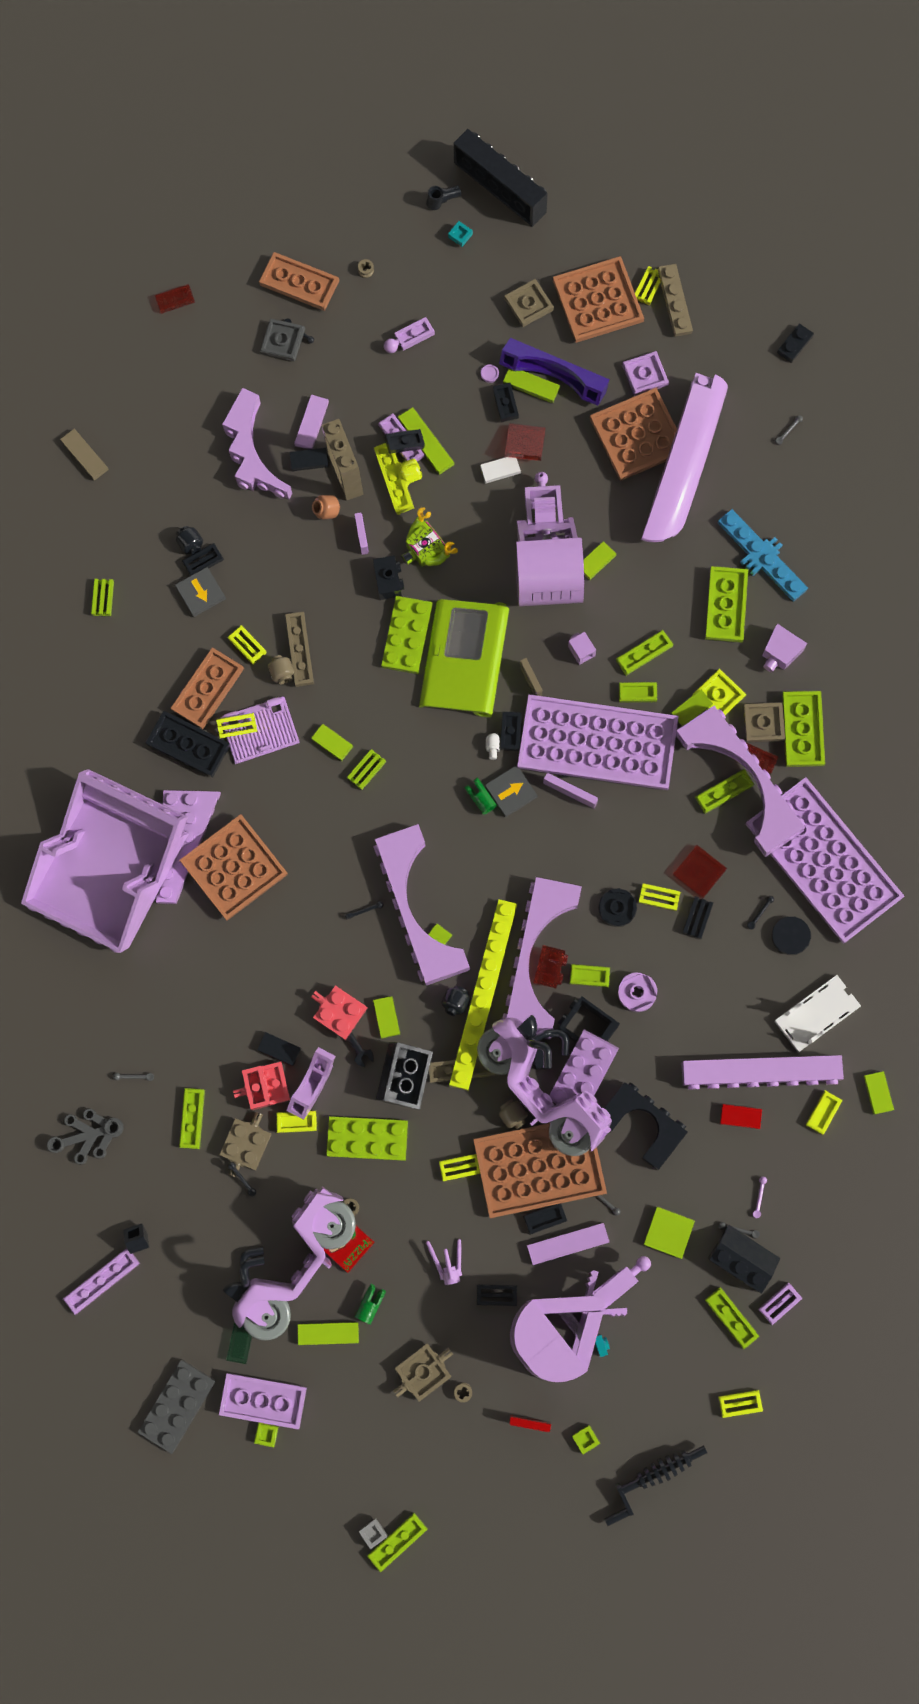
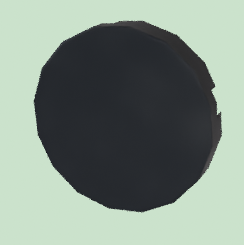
[598,888,637,927]
[772,917,811,955]

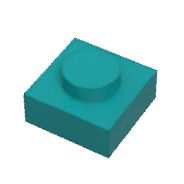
[448,221,473,247]
[595,1334,610,1357]

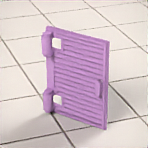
[220,697,300,764]

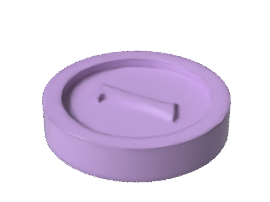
[481,364,499,383]

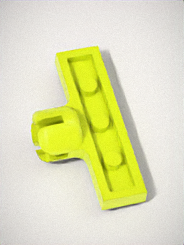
[374,443,422,515]

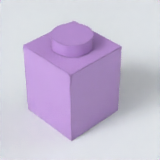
[568,632,596,665]

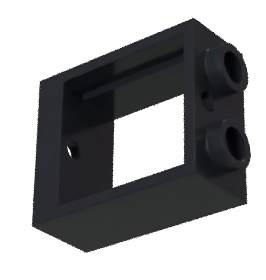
[558,996,620,1043]

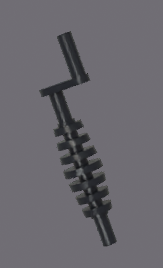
[604,1445,707,1526]

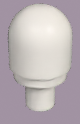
[486,733,501,760]

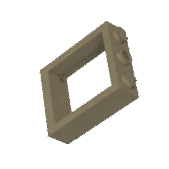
[322,419,364,501]

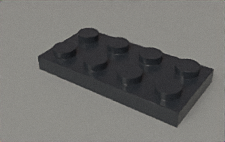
[146,711,230,778]

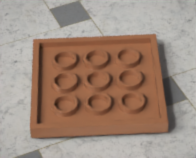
[553,256,644,343]
[590,388,677,481]
[180,814,288,921]

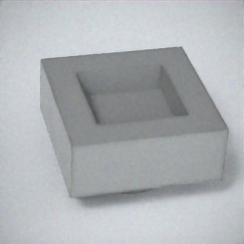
[359,1518,388,1549]

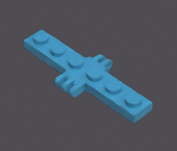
[718,509,808,602]

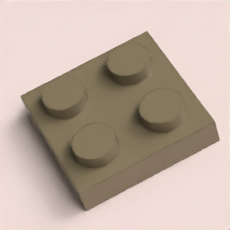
[505,279,554,327]
[743,703,785,743]

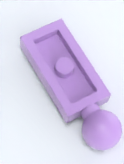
[384,317,435,353]

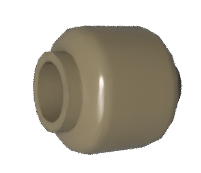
[268,655,294,685]
[499,1099,528,1129]

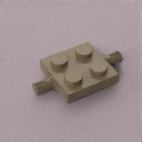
[219,1112,272,1177]
[393,1343,453,1402]

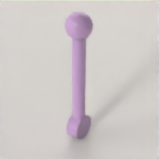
[752,1176,767,1218]

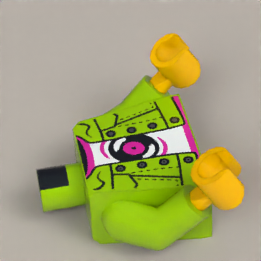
[402,507,458,566]

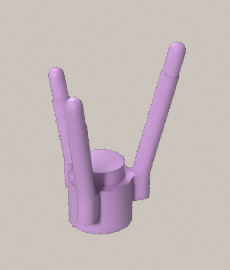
[426,1239,462,1285]

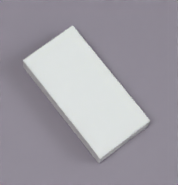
[480,455,521,483]

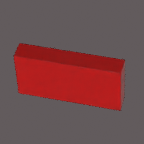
[720,1104,762,1129]
[509,1415,551,1432]

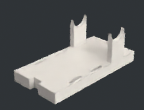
[774,975,861,1053]

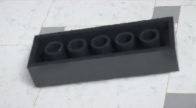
[453,129,548,227]

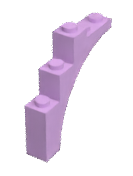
[222,388,292,499]

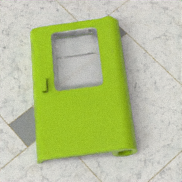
[419,599,509,717]

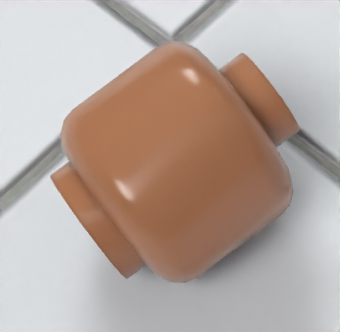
[312,495,340,519]

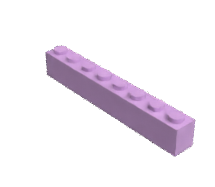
[681,1055,844,1090]

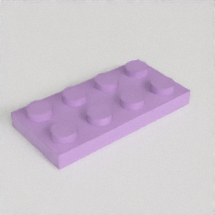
[549,1030,619,1104]
[219,1373,307,1429]

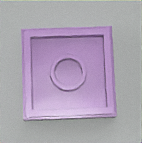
[622,351,669,397]

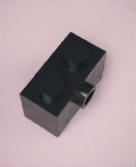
[373,555,405,600]

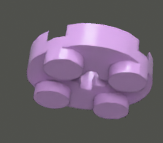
[618,972,657,1012]

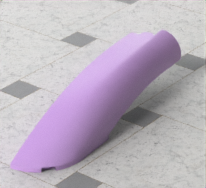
[641,373,728,542]

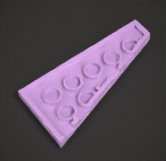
[156,790,221,904]

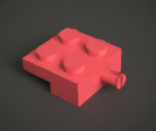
[311,985,368,1040]
[233,1062,290,1110]

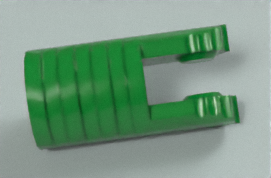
[464,777,497,815]
[355,1284,386,1325]

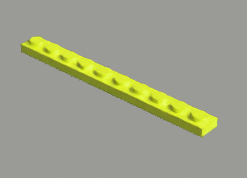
[449,899,517,1091]

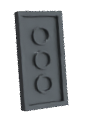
[137,1360,216,1454]

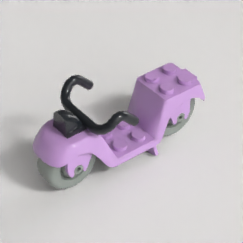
[477,1015,612,1156]
[223,1186,356,1340]

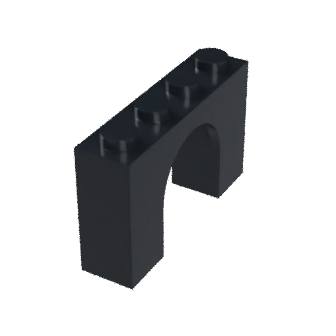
[604,1082,688,1171]

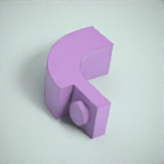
[286,1047,336,1120]

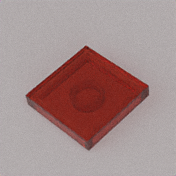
[505,423,546,461]
[673,845,727,899]

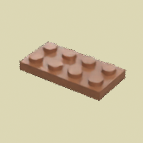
[259,252,339,311]
[171,647,244,730]

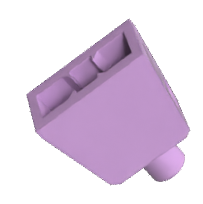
[762,624,807,672]

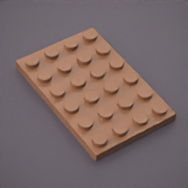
[473,1123,607,1218]

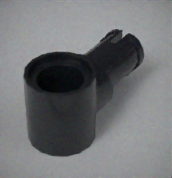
[426,185,461,210]

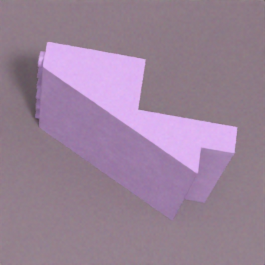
[21,769,189,953]

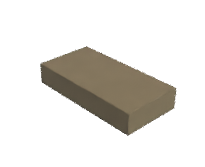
[520,658,543,696]

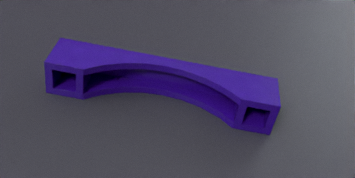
[499,338,610,406]

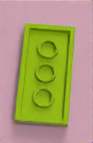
[705,566,748,643]
[381,596,433,674]
[782,691,825,767]
[327,1116,408,1161]

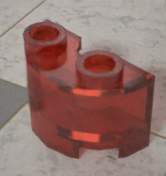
[534,945,568,988]

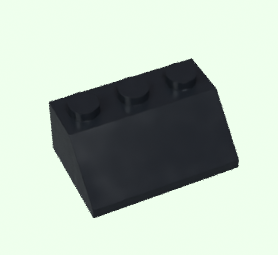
[376,1042,433,1110]
[708,1225,780,1294]

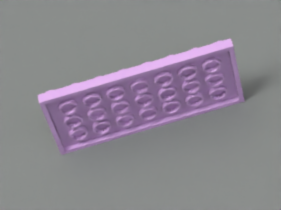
[517,694,678,790]
[746,777,905,944]

